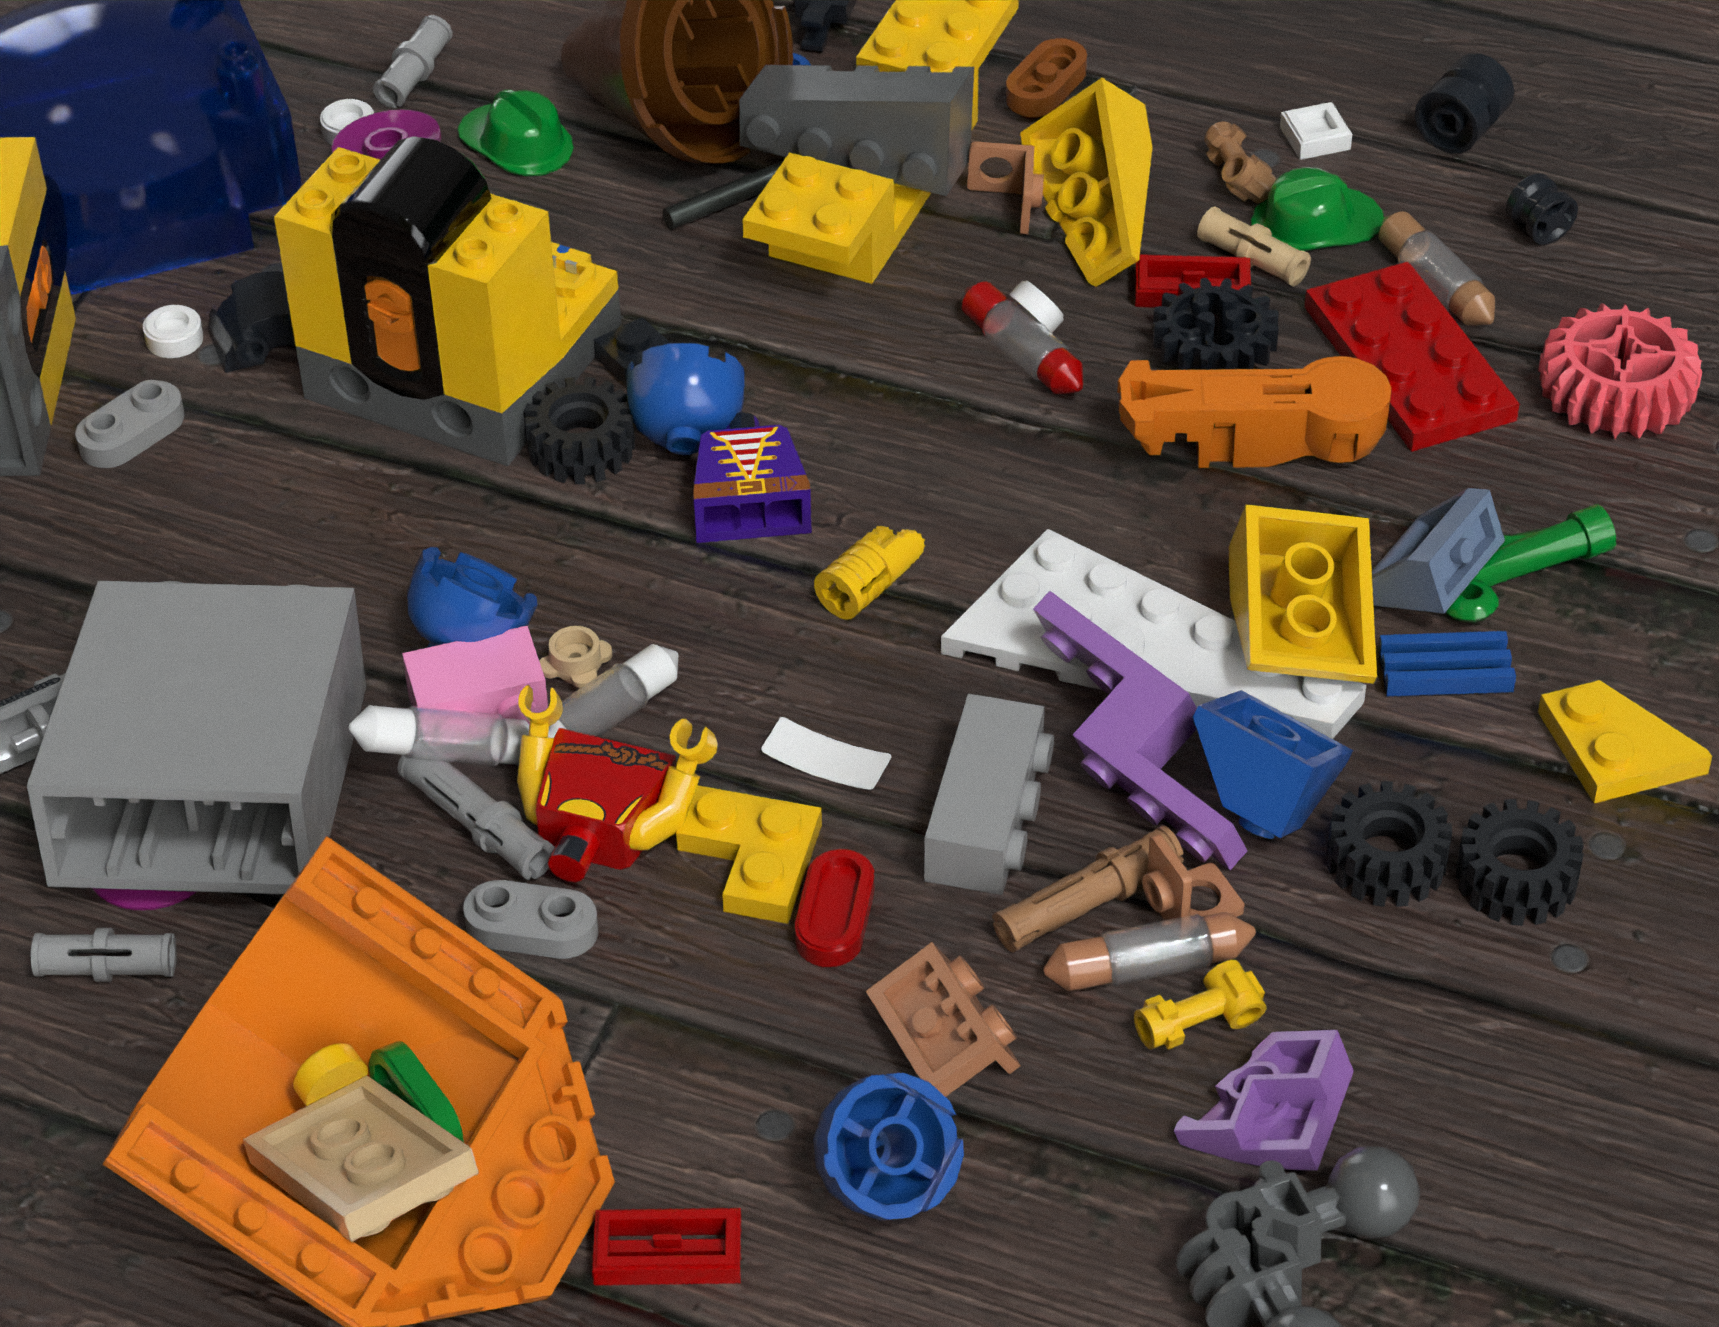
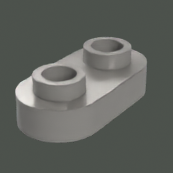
[75,380,185,468]
[463,880,599,959]

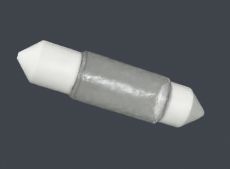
[548,644,679,738]
[348,705,530,766]

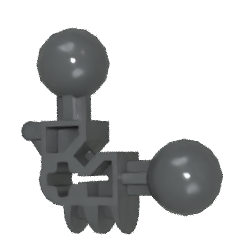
[1175,1145,1420,1327]

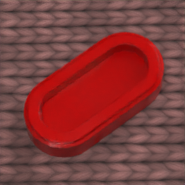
[795,849,875,967]

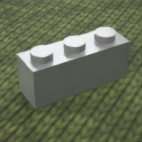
[924,694,1054,895]

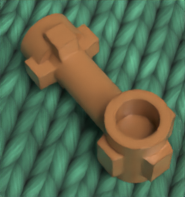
[1204,122,1276,203]

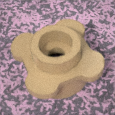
[539,626,612,688]

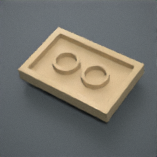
[243,1076,479,1242]

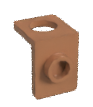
[967,142,1044,235]
[1142,834,1244,940]

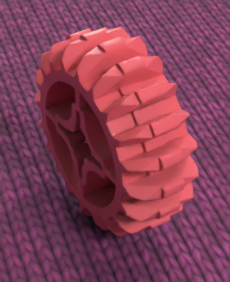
[1538,303,1702,439]

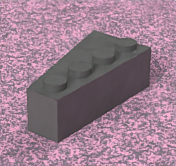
[740,65,974,196]

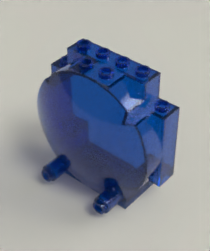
[0,0,302,295]

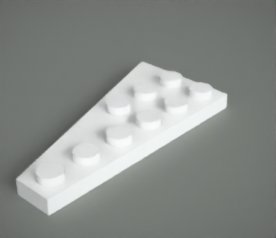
[941,529,1366,739]

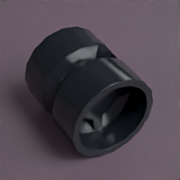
[1415,53,1515,154]

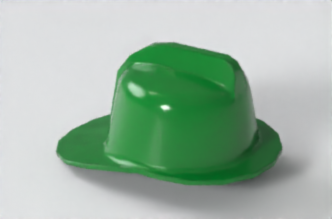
[458,89,573,176]
[1251,167,1384,251]

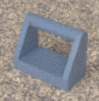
[1372,488,1505,613]

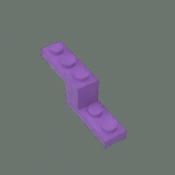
[1033,591,1247,870]

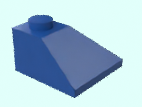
[1193,690,1353,839]

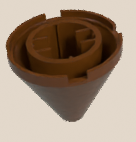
[561,0,793,163]

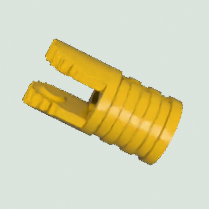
[814,526,926,620]

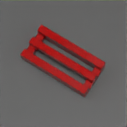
[1135,255,1251,308]
[592,1208,742,1286]

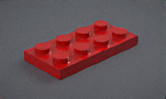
[1304,261,1520,452]

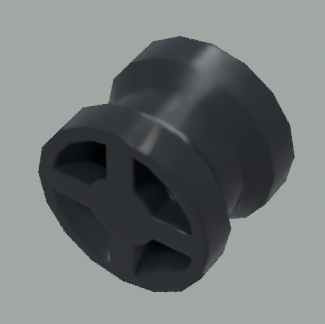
[1505,173,1578,245]

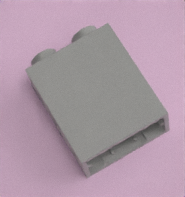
[27,581,366,894]

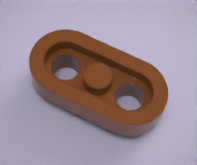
[1006,38,1087,119]

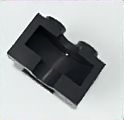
[208,271,296,373]

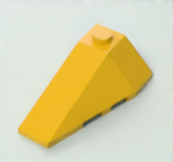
[1020,78,1153,287]

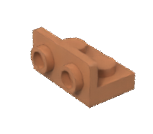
[866,942,1021,1097]

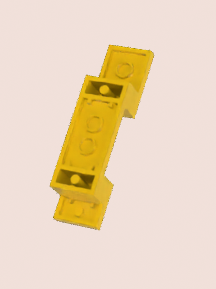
[742,0,1019,284]

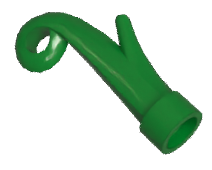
[1445,504,1616,623]

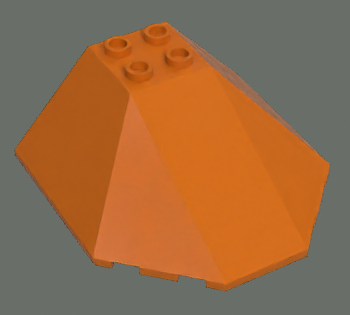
[102,836,615,1327]

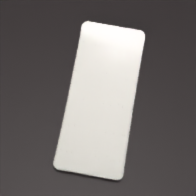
[761,717,892,790]

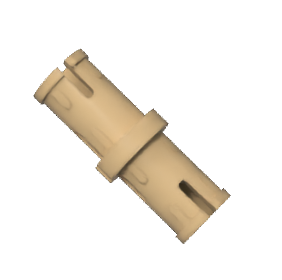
[1197,207,1311,287]

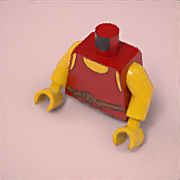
[517,685,718,882]

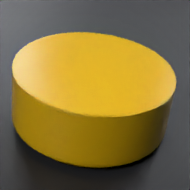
[293,1044,368,1106]

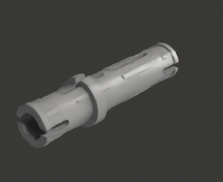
[397,742,555,880]

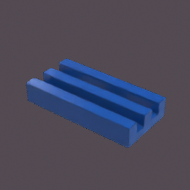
[1378,631,1516,696]

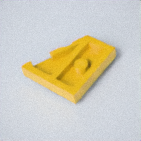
[1538,680,1712,804]

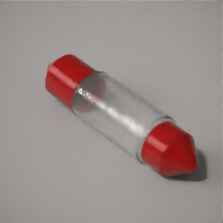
[962,281,1083,394]

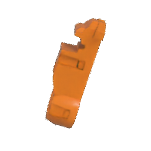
[1117,356,1391,468]

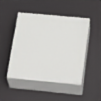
[1280,102,1352,160]

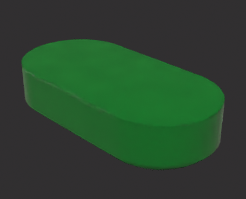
[369,1041,464,1143]

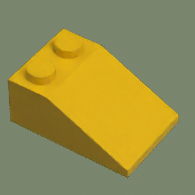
[1229,504,1377,684]

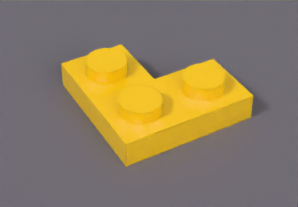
[676,785,822,924]

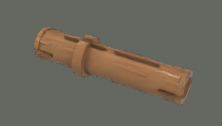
[992,825,1184,953]

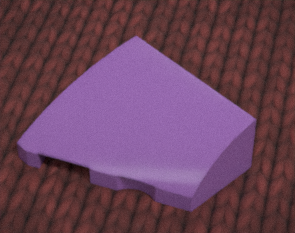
[1174,1030,1354,1170]

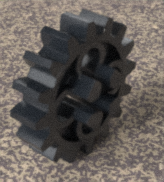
[1152,278,1279,370]

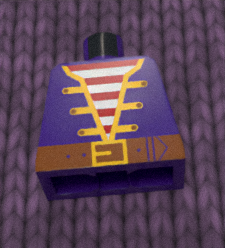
[693,412,812,543]

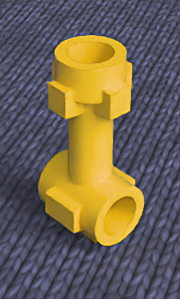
[1134,960,1267,1050]

